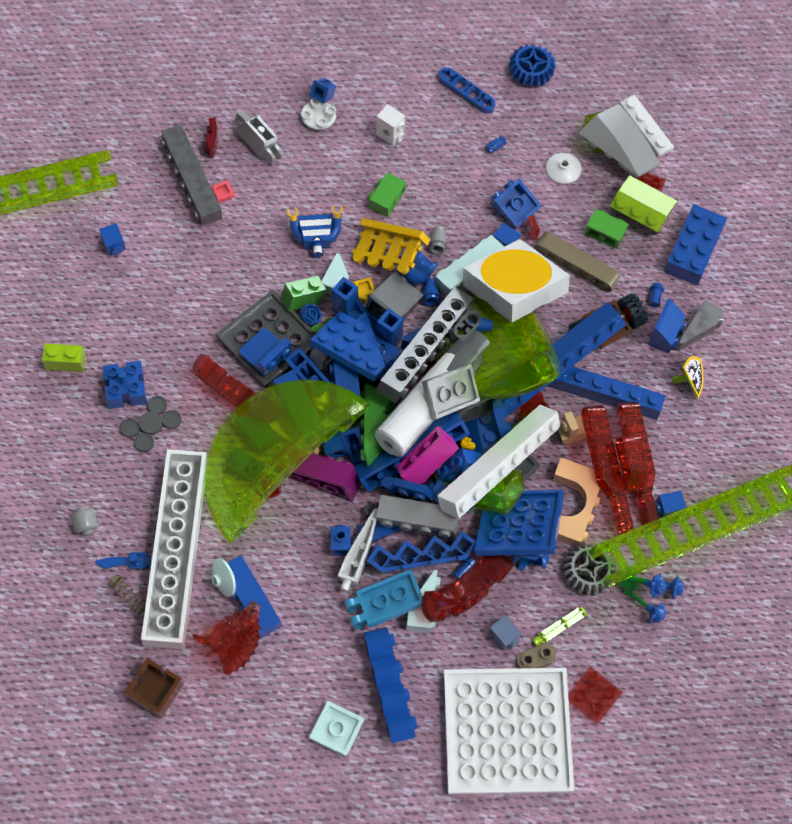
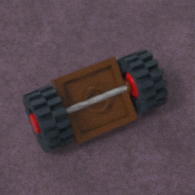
[568,293,648,350]

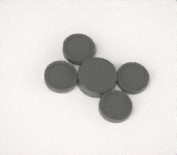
[120,396,182,452]

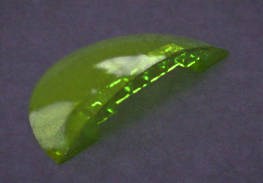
[449,292,561,399]
[205,380,371,544]

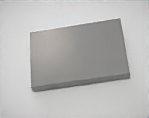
[422,364,480,419]

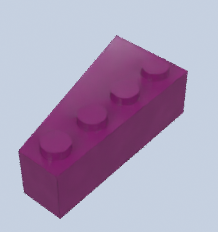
[274,446,361,503]

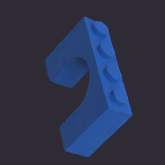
[332,277,404,347]

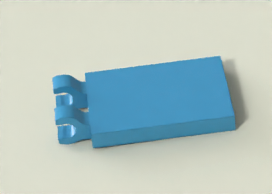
[344,569,426,630]

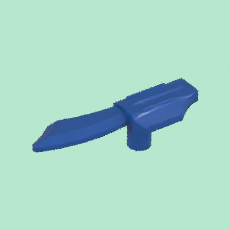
[95,552,152,569]

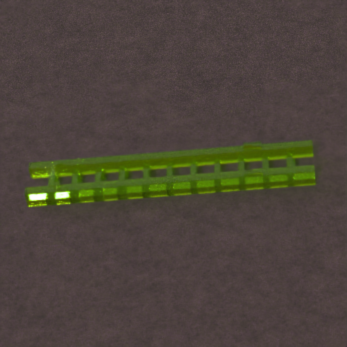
[0,150,119,215]
[589,464,792,587]

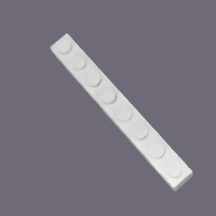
[438,405,561,519]

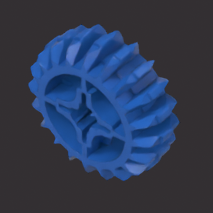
[508,43,556,88]

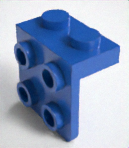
[239,328,292,376]

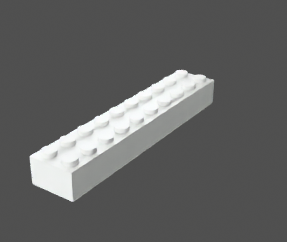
[141,449,208,649]

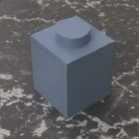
[488,615,521,651]

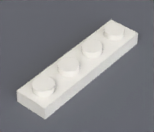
[620,95,674,157]

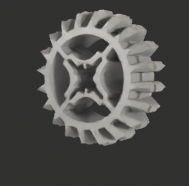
[563,542,617,596]

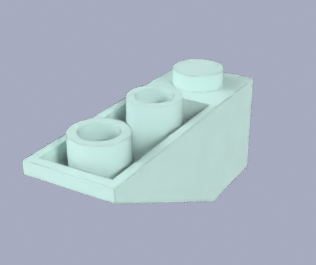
[406,570,441,633]

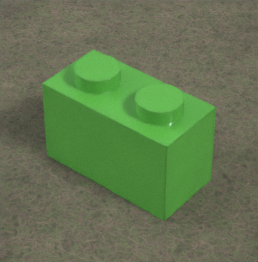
[368,172,406,217]
[585,209,629,249]
[280,276,326,312]

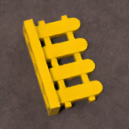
[352,218,430,275]

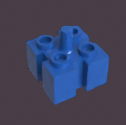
[102,360,147,409]

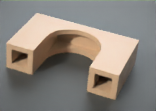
[553,458,606,547]

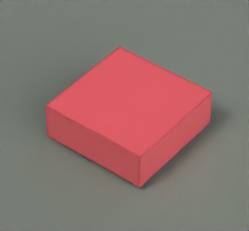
[211,180,235,203]

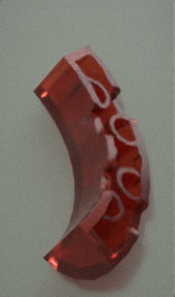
[192,354,285,423]
[421,555,515,622]

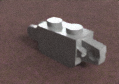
[234,111,284,163]

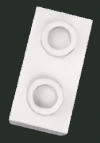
[376,104,405,146]

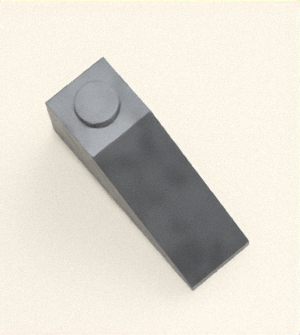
[676,300,725,352]

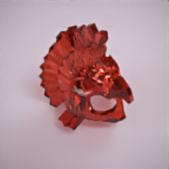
[192,600,262,676]

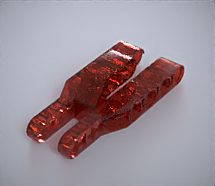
[581,401,659,536]

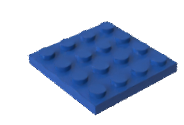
[474,489,564,556]

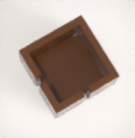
[124,658,184,719]

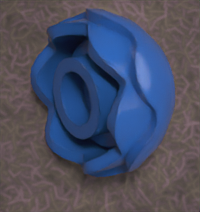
[300,303,322,326]

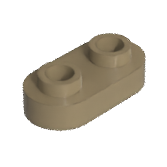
[517,644,556,668]

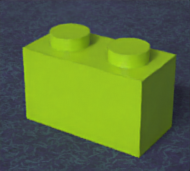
[42,343,86,372]

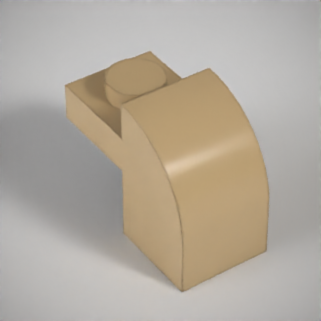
[557,412,591,444]

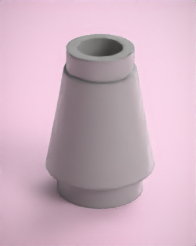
[429,226,447,254]

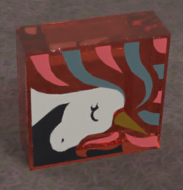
[526,215,540,240]

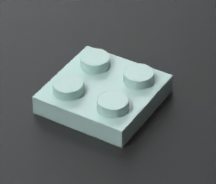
[309,701,365,757]

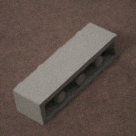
[376,495,460,538]

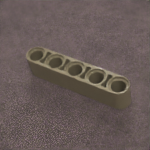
[534,232,621,292]

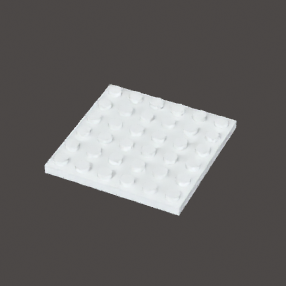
[444,668,574,795]

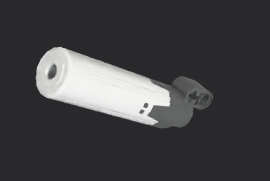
[375,310,490,457]

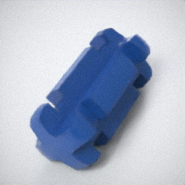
[485,136,507,154]

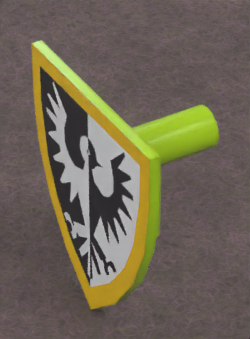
[672,356,704,399]

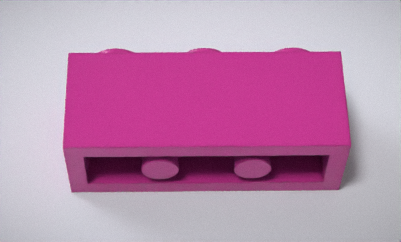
[396,426,459,484]

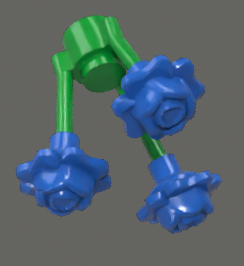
[620,573,684,623]

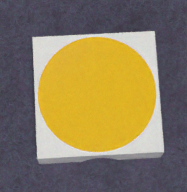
[463,239,570,323]

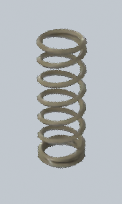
[108,574,146,615]

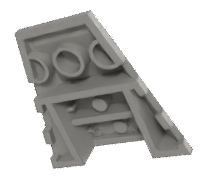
[577,104,660,178]

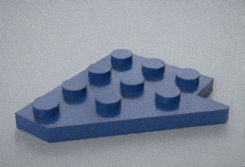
[309,311,385,381]

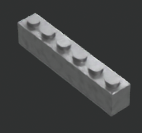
[160,124,223,226]

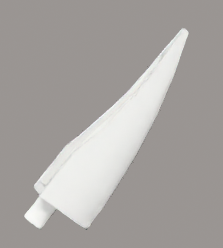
[338,508,378,592]

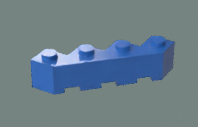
[366,530,476,573]
[363,627,418,743]

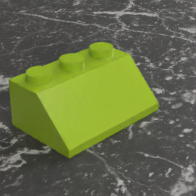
[610,176,677,233]

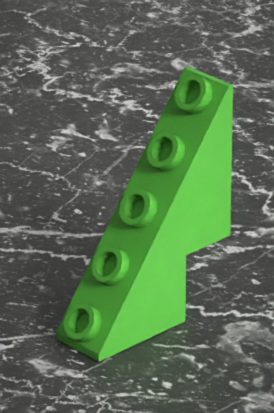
[361,383,397,467]

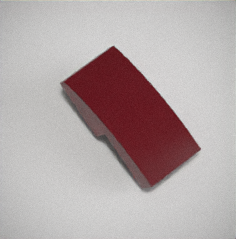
[203,117,218,159]

